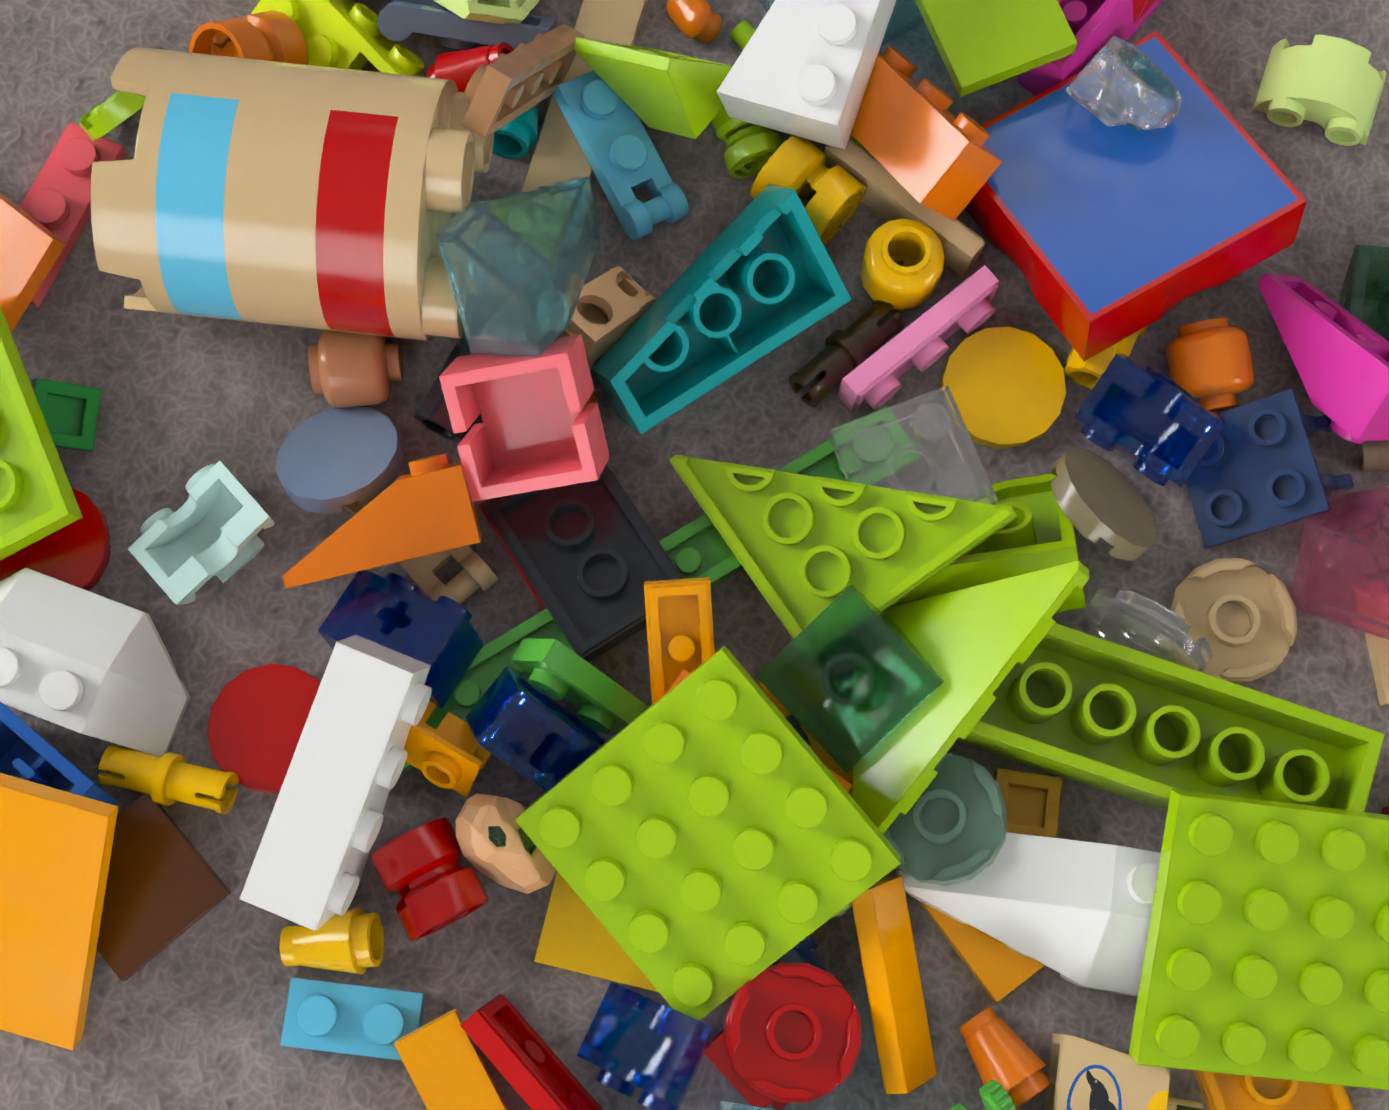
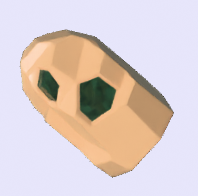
[456,794,557,894]

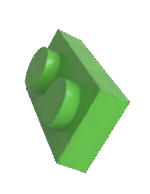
[511,638,649,735]

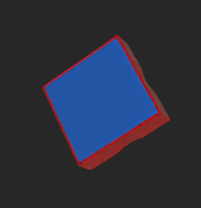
[965,30,1307,361]

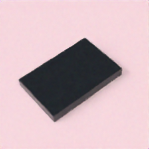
[482,464,684,663]

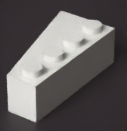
[240,635,432,931]

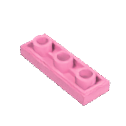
[838,265,999,412]

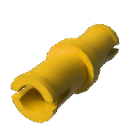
[98,744,239,815]

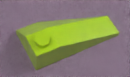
[896,474,1086,614]

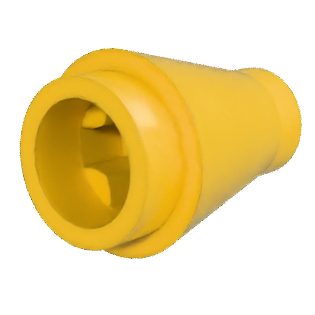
[279,907,384,975]

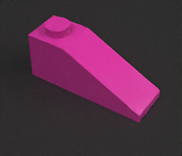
[1258,273,1389,444]

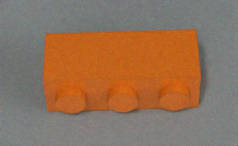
[851,45,1002,221]

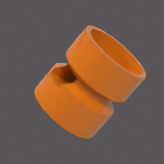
[189,10,308,65]

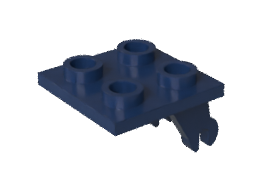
[1170,388,1355,548]

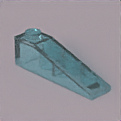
[436,176,602,357]

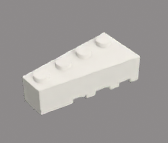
[717,0,896,150]

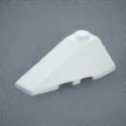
[896,822,1161,997]

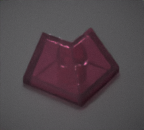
[1290,486,1389,640]

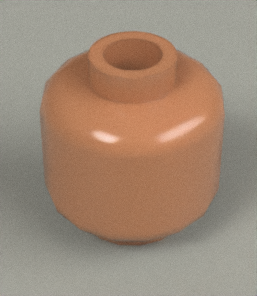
[308,330,403,408]

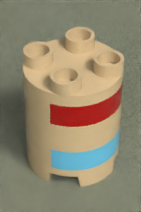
[91,47,494,341]

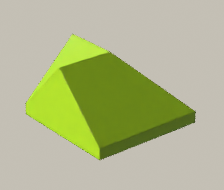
[574,37,733,139]

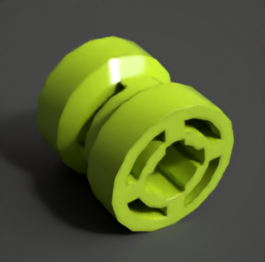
[712,107,783,179]

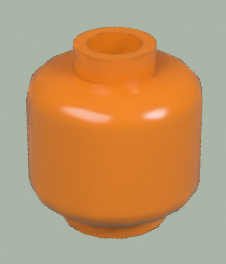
[1166,318,1255,413]

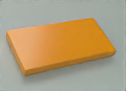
[0,773,118,1051]

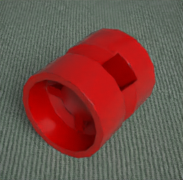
[370,817,489,941]

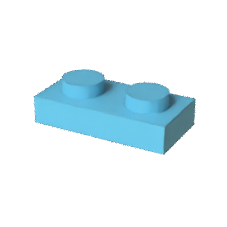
[280,978,426,1061]

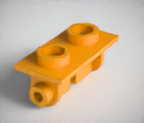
[403,701,496,797]

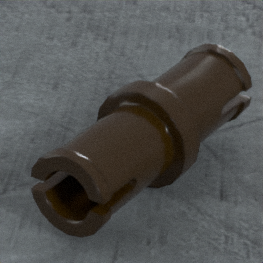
[789,300,905,408]

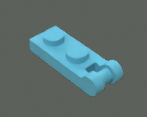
[553,70,689,240]

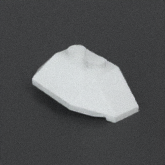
[0,568,191,757]

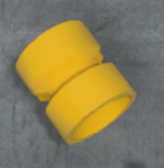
[750,135,867,246]

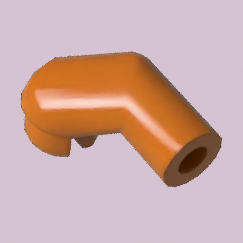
[666,0,723,43]

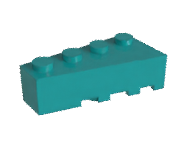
[591,184,852,434]

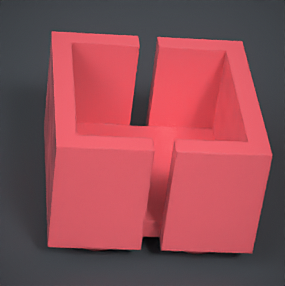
[439,334,610,502]

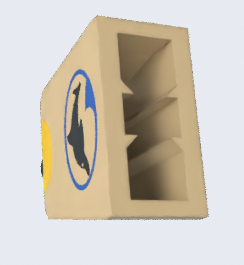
[1044,1033,1203,1110]

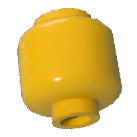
[860,218,945,310]

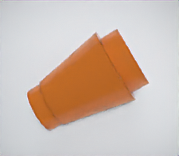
[958,1007,1052,1109]

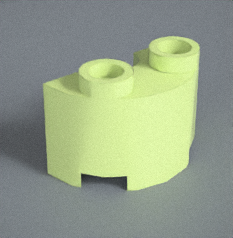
[1253,35,1387,146]

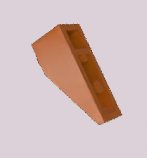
[282,453,482,589]

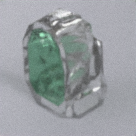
[1065,35,1182,131]

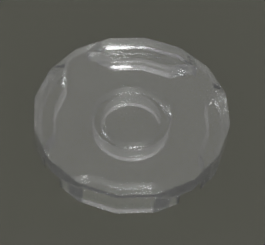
[1084,587,1212,672]

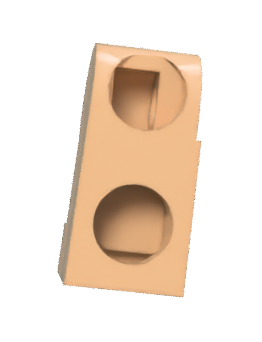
[536,266,657,370]

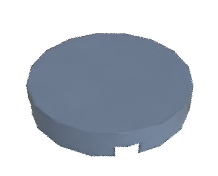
[276,406,404,515]

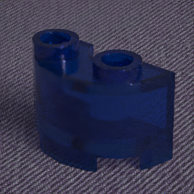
[1073,354,1226,487]
[576,981,712,1110]

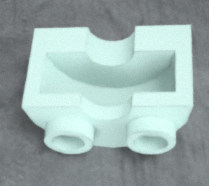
[128,461,274,605]

